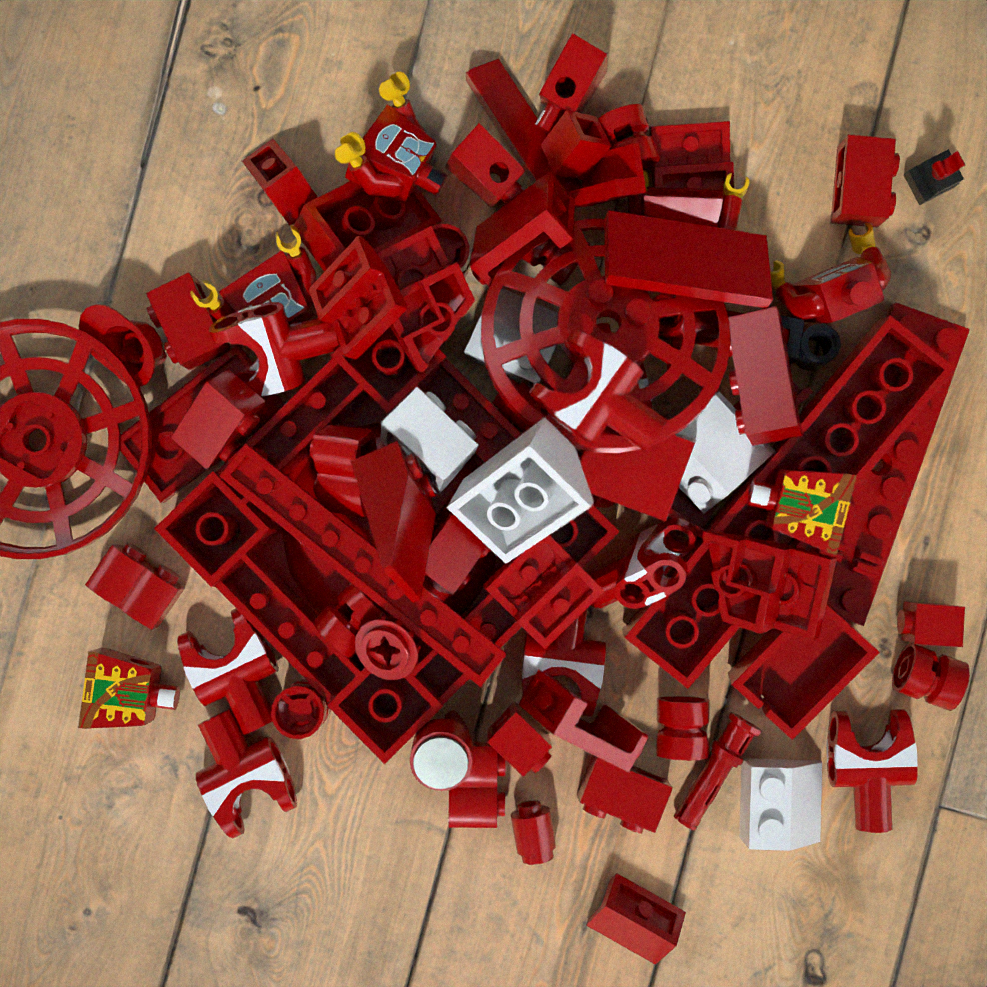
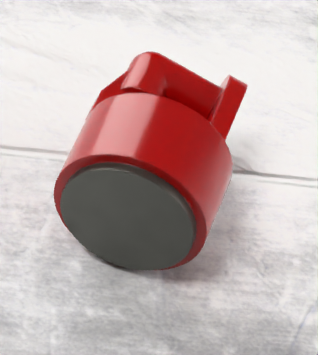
[410,710,473,791]

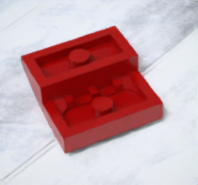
[649,121,734,198]
[309,236,408,360]
[483,535,604,649]

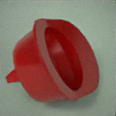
[78,304,168,386]

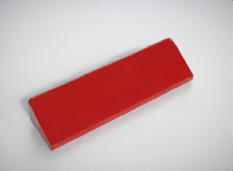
[465,58,582,192]

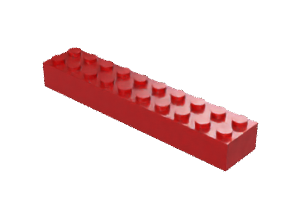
[622,316,956,689]

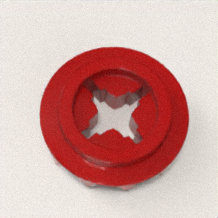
[355,615,421,680]

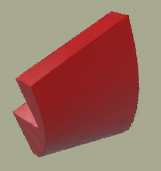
[377,226,475,373]
[702,530,837,641]

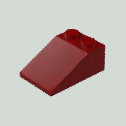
[294,181,442,272]
[350,441,437,603]

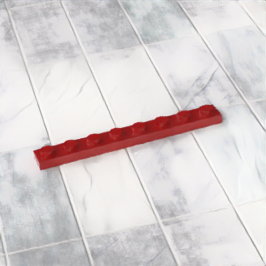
[219,443,507,687]

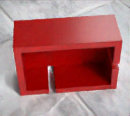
[728,603,880,740]

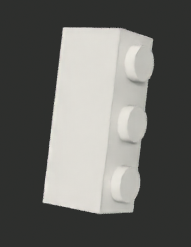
[446,417,594,563]

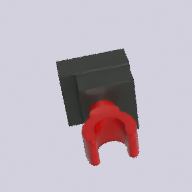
[904,149,966,206]

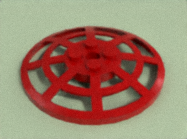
[481,218,731,453]
[0,319,152,559]

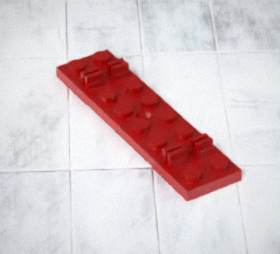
[805,302,970,626]

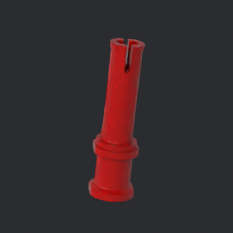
[673,712,762,831]

